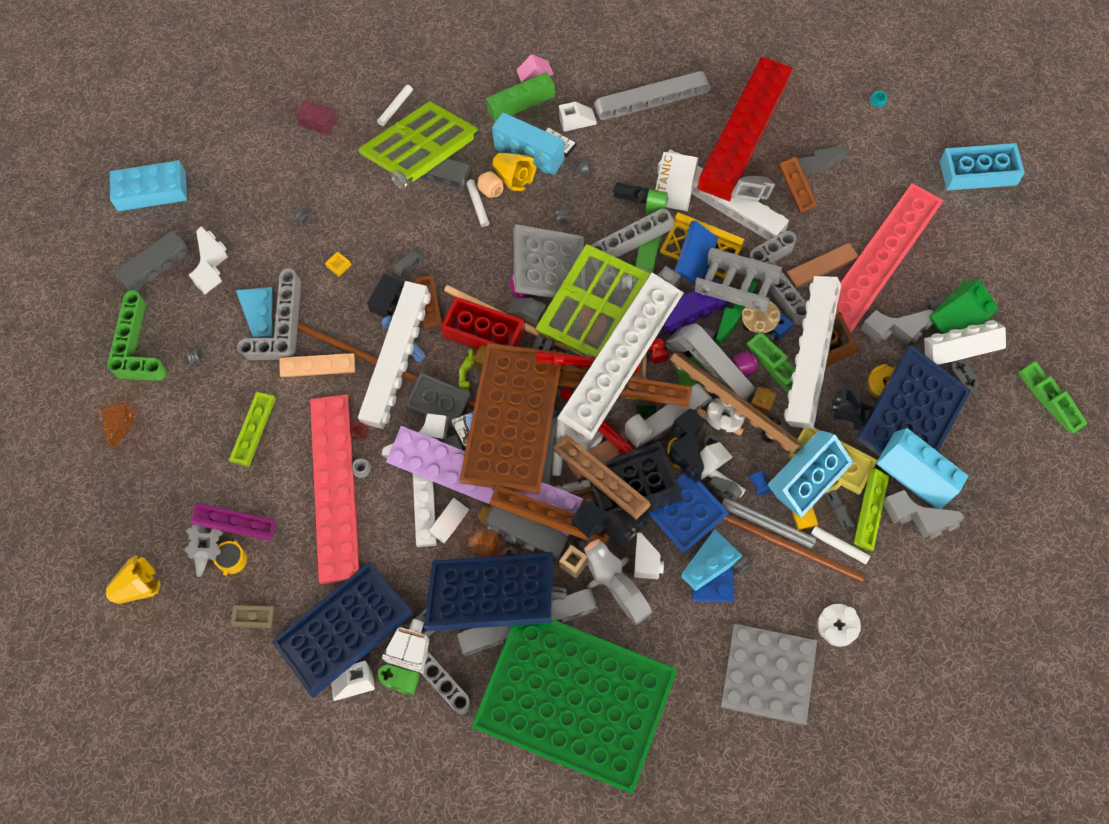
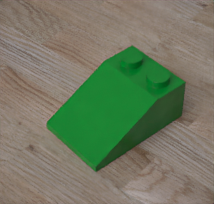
[929,279,999,334]

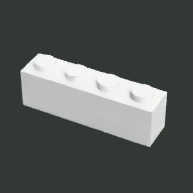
[924,320,1006,365]

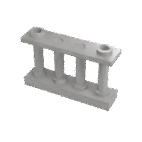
[695,248,782,313]

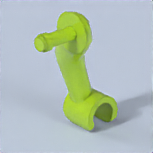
[459,349,475,392]

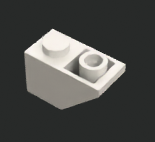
[559,102,597,132]
[331,661,375,701]

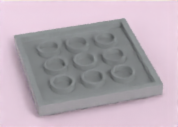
[513,224,586,301]
[721,624,817,725]

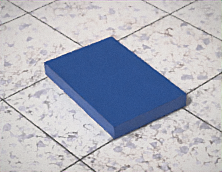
[675,221,718,285]

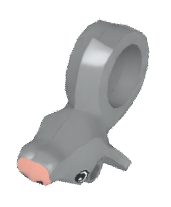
[584,539,652,625]

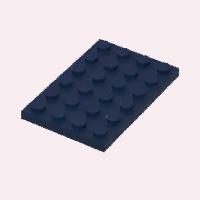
[855,345,971,457]
[424,552,554,631]
[272,562,414,698]

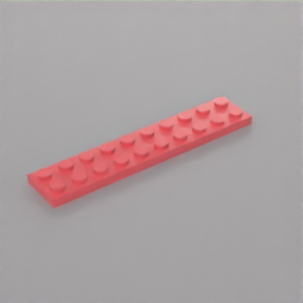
[836,183,944,333]
[310,394,360,584]

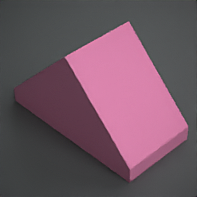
[517,54,553,83]

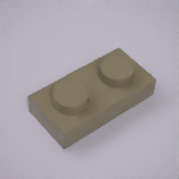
[231,605,276,629]

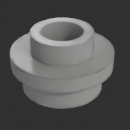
[352,459,371,478]

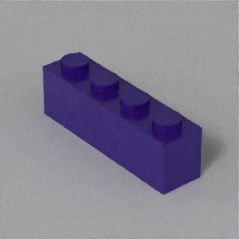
[661,279,729,335]

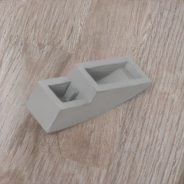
[731,176,775,201]

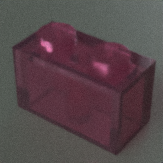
[295,100,337,136]

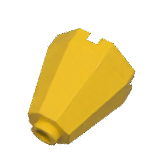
[492,153,537,191]
[106,555,161,604]

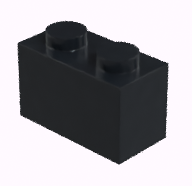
[367,274,404,317]

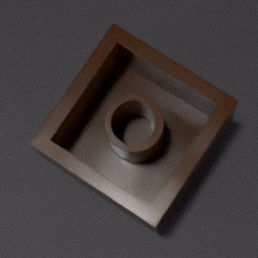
[825,312,860,368]

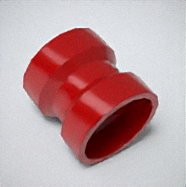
[648,338,670,364]

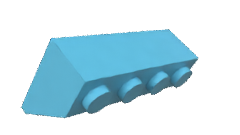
[876,428,968,509]
[768,430,853,518]

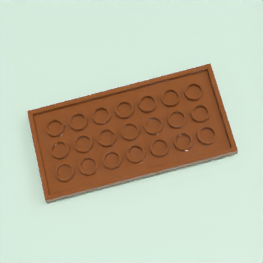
[459,343,562,494]

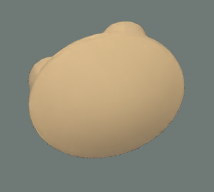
[742,301,780,333]

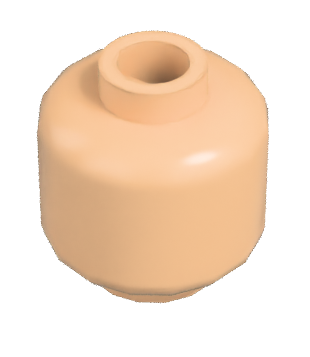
[477,171,503,198]

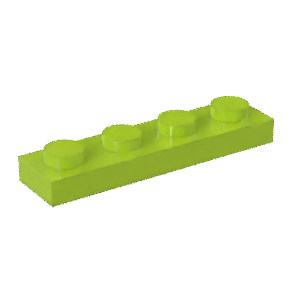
[229,392,276,467]
[854,469,889,551]

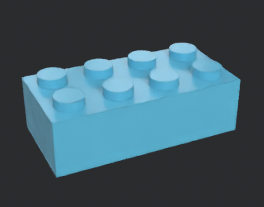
[492,112,564,175]
[940,143,1025,191]
[110,160,187,211]

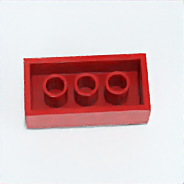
[441,297,525,350]

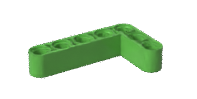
[632,189,668,287]
[107,290,167,381]

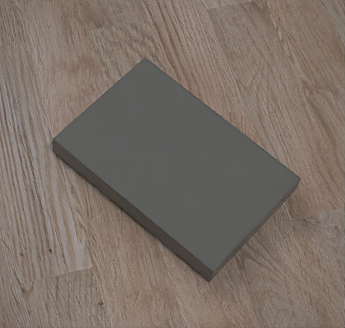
[405,372,472,428]

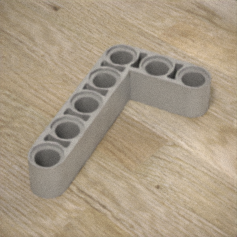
[590,209,675,294]
[749,231,807,325]
[237,268,301,360]
[665,324,755,401]
[625,383,712,450]
[404,609,471,714]

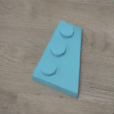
[236,287,273,338]
[682,529,742,591]

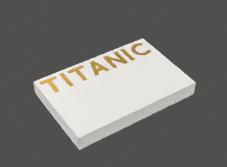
[655,152,699,212]

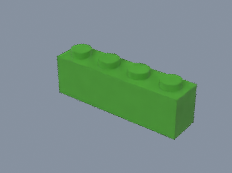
[486,72,555,122]

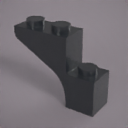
[831,385,873,430]
[668,408,704,483]
[571,501,650,545]

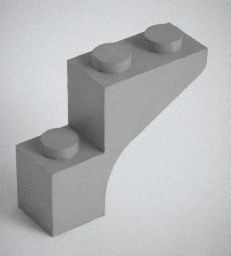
[861,310,933,346]
[883,490,964,538]

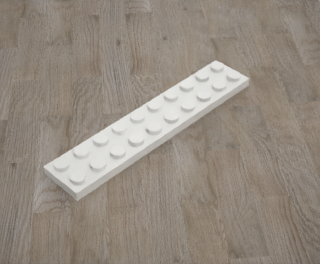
[557,273,684,440]

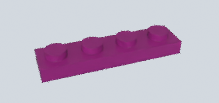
[190,503,276,541]

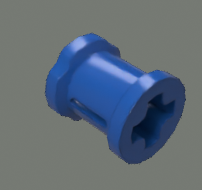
[749,470,772,496]

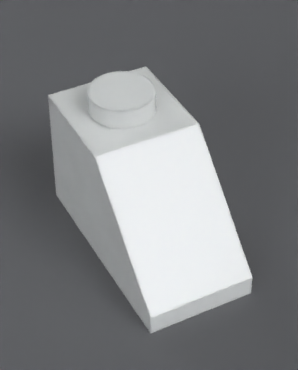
[634,533,664,579]

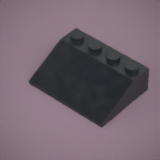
[591,441,684,513]

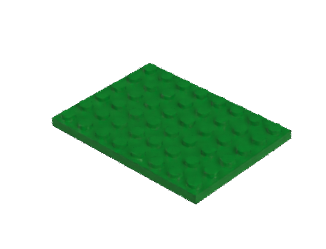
[471,619,677,794]

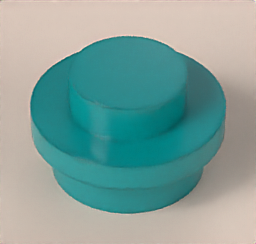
[870,91,888,107]

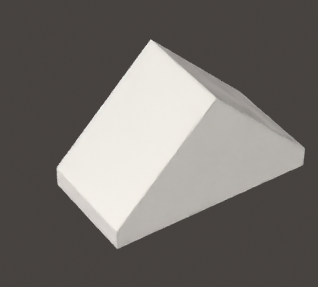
[700,442,732,480]

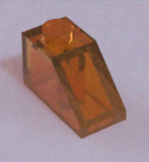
[101,402,134,449]
[467,528,500,557]

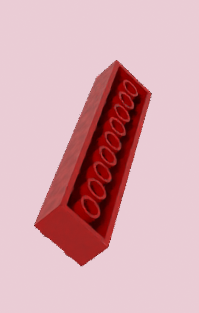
[697,56,793,202]

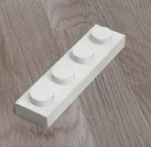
[413,473,437,547]

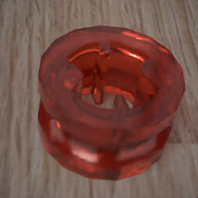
[350,422,368,441]

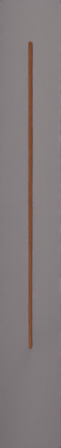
[273,313,866,583]

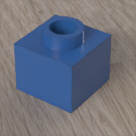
[769,312,793,341]

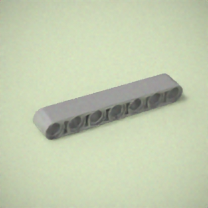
[594,71,711,120]
[457,589,598,656]

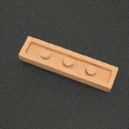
[279,353,356,377]

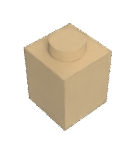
[559,545,588,579]

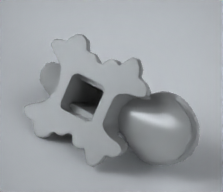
[184,525,222,577]

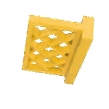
[660,212,744,279]

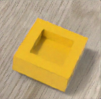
[325,251,351,277]
[792,507,818,530]

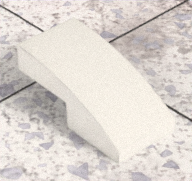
[428,498,469,543]

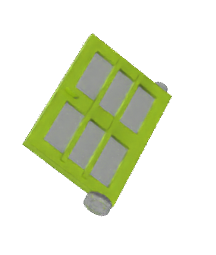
[359,101,478,188]
[535,244,651,357]

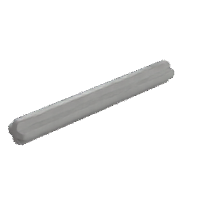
[721,498,816,548]

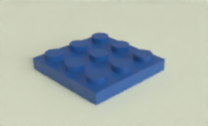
[649,473,729,554]

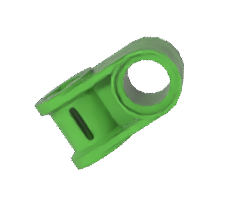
[378,665,420,696]

